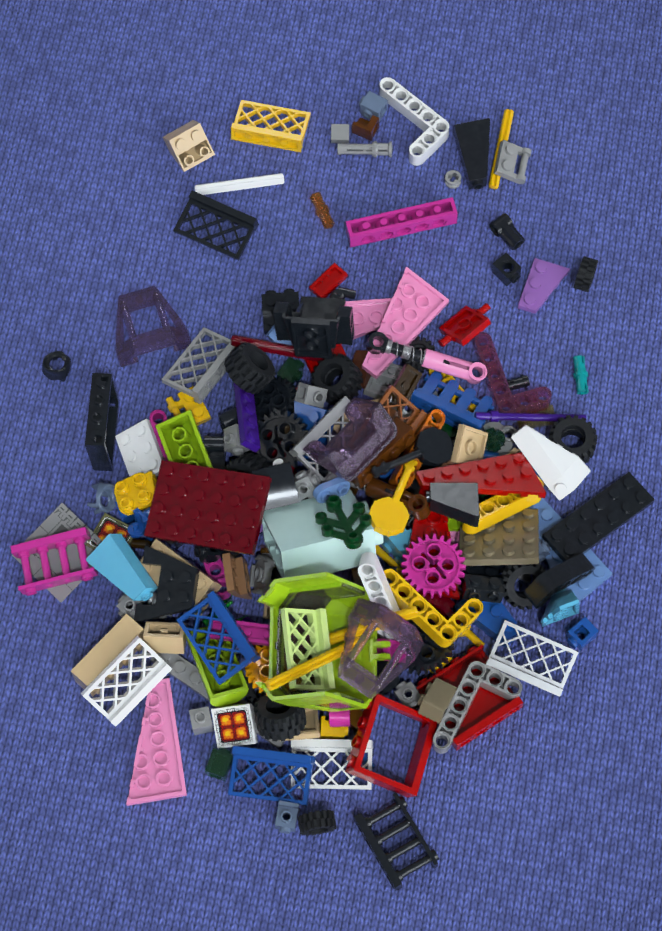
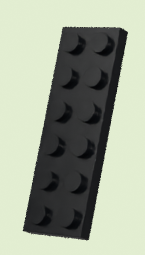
[542,472,655,562]

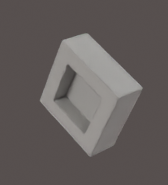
[331,124,349,143]

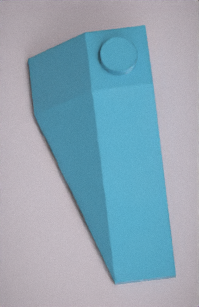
[541,588,580,627]

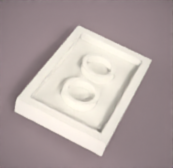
[115,419,164,476]

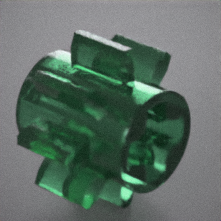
[485,427,505,452]

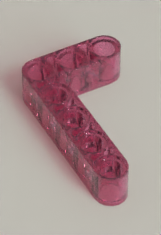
[474,332,552,421]

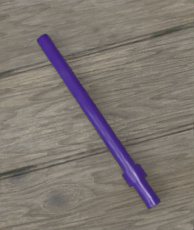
[474,411,586,422]

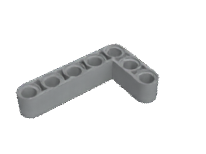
[432,661,522,754]

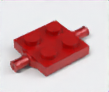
[438,303,491,347]

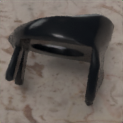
[42,351,71,382]

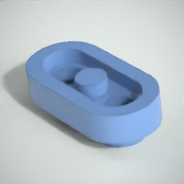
[313,476,350,503]

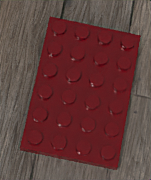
[144,460,272,555]

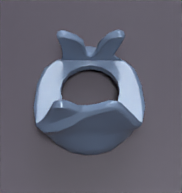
[87,482,116,514]

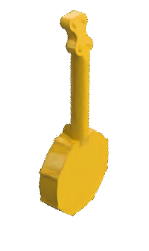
[369,460,418,537]

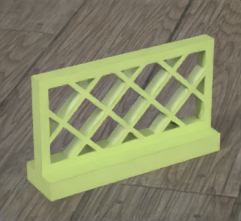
[280,608,335,692]

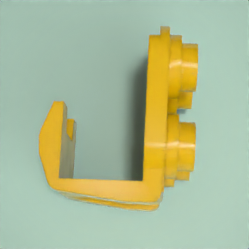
[114,471,157,516]

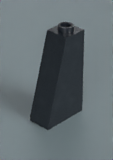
[454,118,490,190]

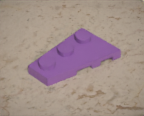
[518,258,570,314]

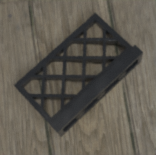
[173,190,259,261]

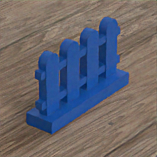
[410,372,495,430]

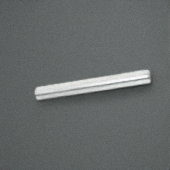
[195,173,284,195]

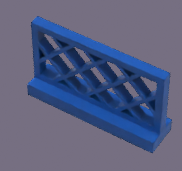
[177,591,261,685]
[228,746,316,805]

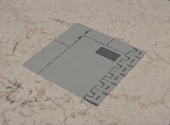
[12,503,102,603]

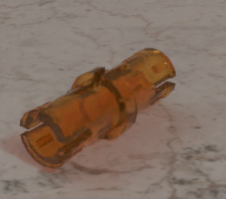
[310,192,335,229]

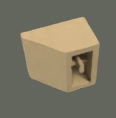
[163,120,215,172]
[143,621,189,654]

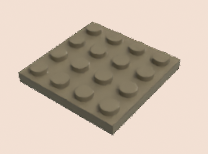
[459,508,539,566]

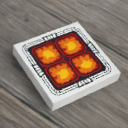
[211,703,258,749]

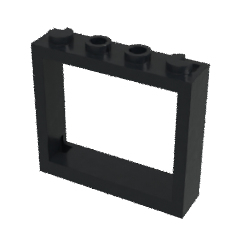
[85,373,120,471]

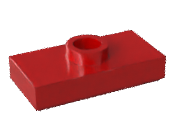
[309,263,348,298]

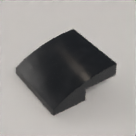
[252,462,300,511]

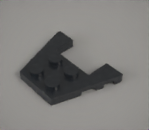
[134,546,200,623]

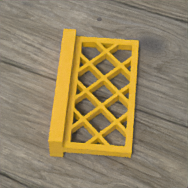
[231,100,311,152]

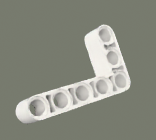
[380,77,449,166]
[358,552,405,641]

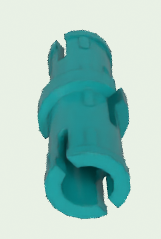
[573,355,589,395]

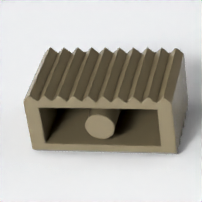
[417,678,457,724]

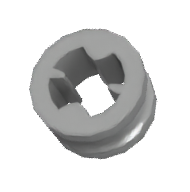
[445,170,461,189]

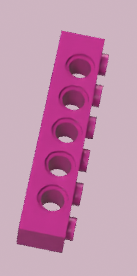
[346,197,458,248]

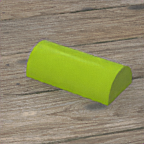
[155,410,213,468]
[185,626,249,707]

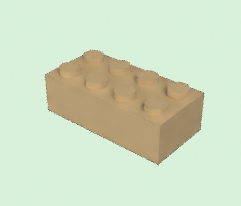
[140,539,222,615]
[71,614,144,697]

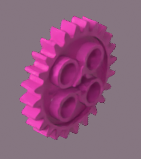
[401,534,466,599]

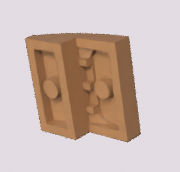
[222,553,252,600]

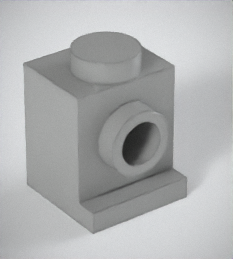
[394,681,421,710]

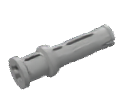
[337,141,392,158]

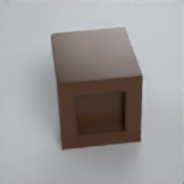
[352,115,379,141]

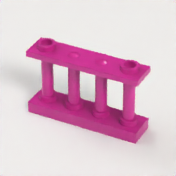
[10,527,99,596]

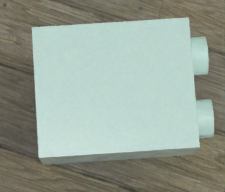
[262,489,383,578]

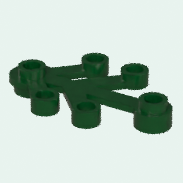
[315,495,372,549]

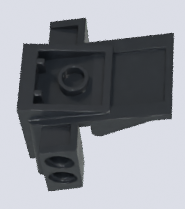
[273,296,355,359]

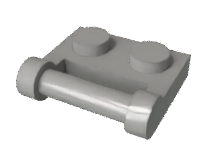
[494,140,532,184]

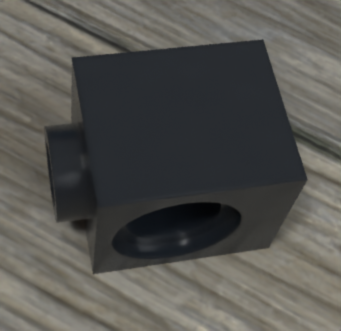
[492,253,521,286]

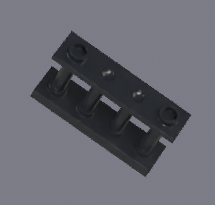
[354,793,439,891]

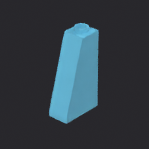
[86,534,158,601]

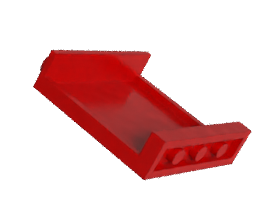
[416,645,523,751]

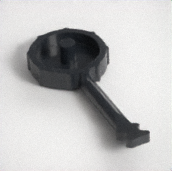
[371,427,454,478]

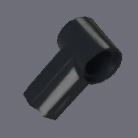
[489,213,525,250]

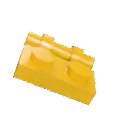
[166,386,211,426]

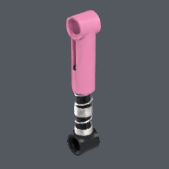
[366,332,487,384]

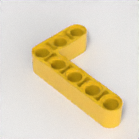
[462,453,544,534]
[384,569,483,648]

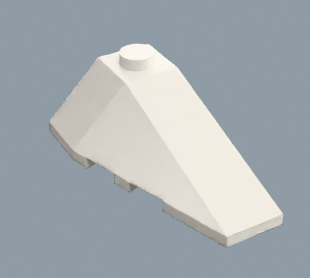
[511,425,591,501]

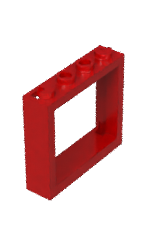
[345,693,438,798]

